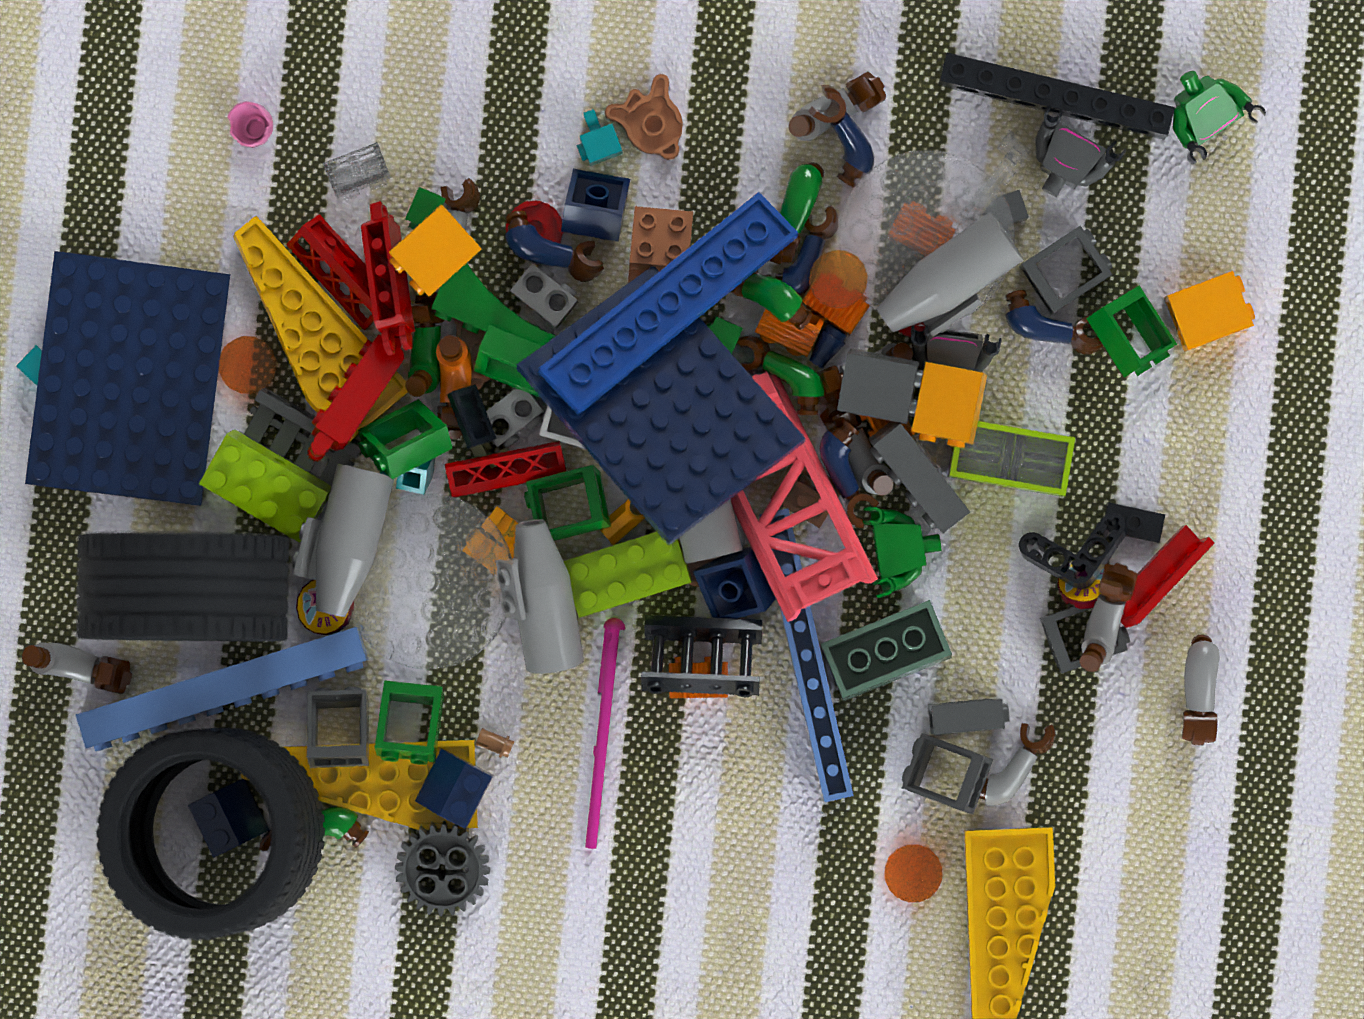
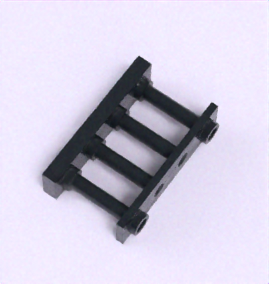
[641,615,762,698]

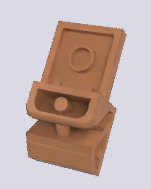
[628,206,693,283]

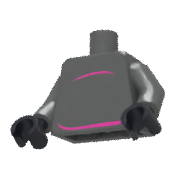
[1035,106,1126,197]
[911,325,1002,372]

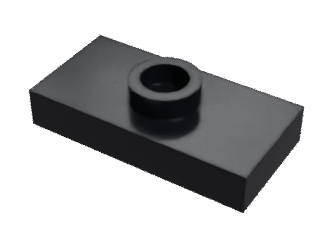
[447,384,497,449]
[1105,502,1166,543]

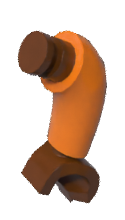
[436,335,472,439]

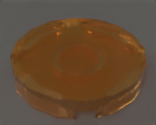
[809,250,868,309]
[219,336,277,394]
[884,844,942,902]

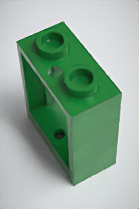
[1086,285,1177,378]
[474,325,541,397]
[358,399,453,480]
[524,464,611,541]
[375,680,444,765]

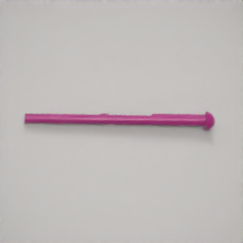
[585,618,625,849]

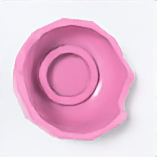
[228,101,273,148]

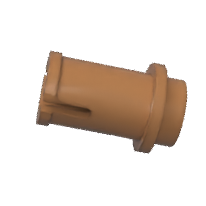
[475,728,514,758]

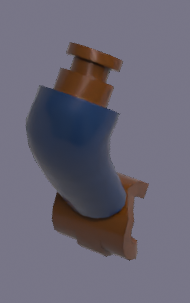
[808,85,875,188]
[766,205,839,296]
[505,211,604,282]
[1005,290,1104,354]
[819,419,879,528]

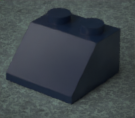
[561,169,630,242]
[693,546,776,619]
[415,748,494,829]
[188,778,270,858]

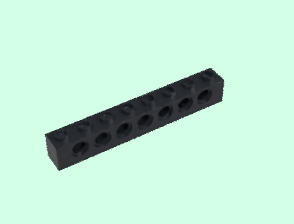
[938,53,1175,140]

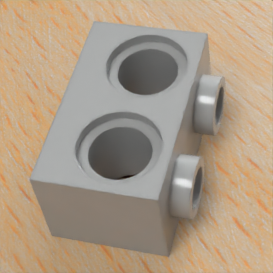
[510,264,578,329]
[486,388,545,448]

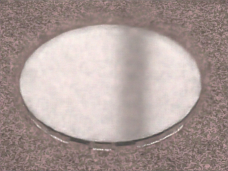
[838,150,1015,326]
[350,493,512,669]

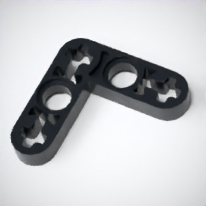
[1019,513,1127,589]

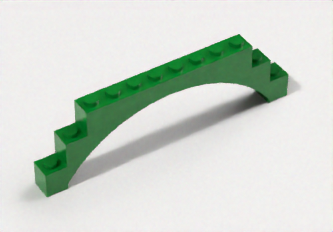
[405,187,743,354]

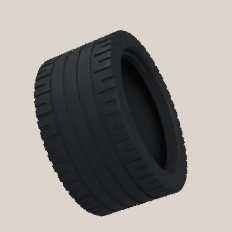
[76,532,289,641]
[96,728,325,940]

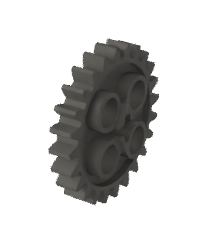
[395,821,491,916]

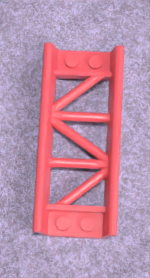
[731,372,878,622]

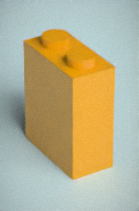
[389,204,482,296]
[1164,271,1255,352]
[912,362,987,448]

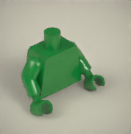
[863,507,942,598]

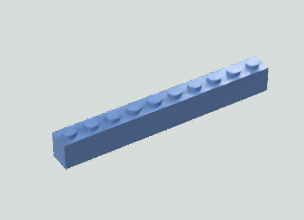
[759,508,854,802]
[76,627,369,752]

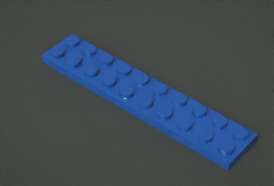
[538,192,798,415]

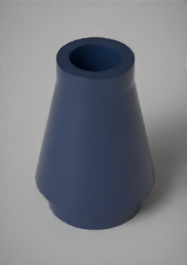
[809,323,847,369]

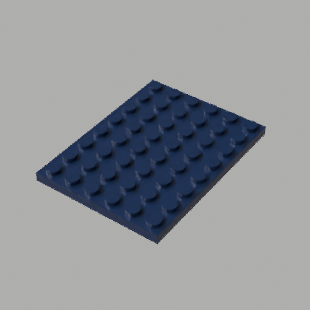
[25,251,230,506]
[516,266,806,545]

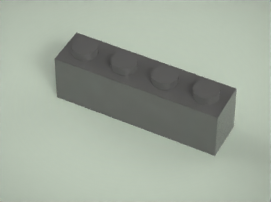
[868,421,970,533]

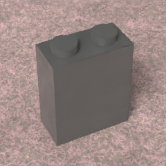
[837,349,923,424]

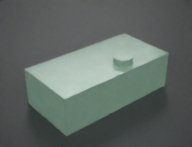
[821,600,952,701]

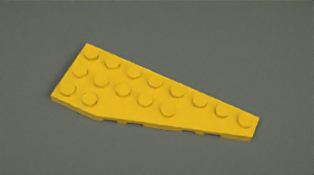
[233,216,408,445]
[241,740,478,830]
[964,827,1055,1019]

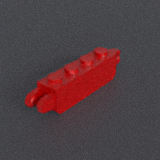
[361,201,415,355]
[307,334,405,462]

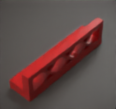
[286,214,374,331]
[445,441,566,498]
[1120,525,1215,628]

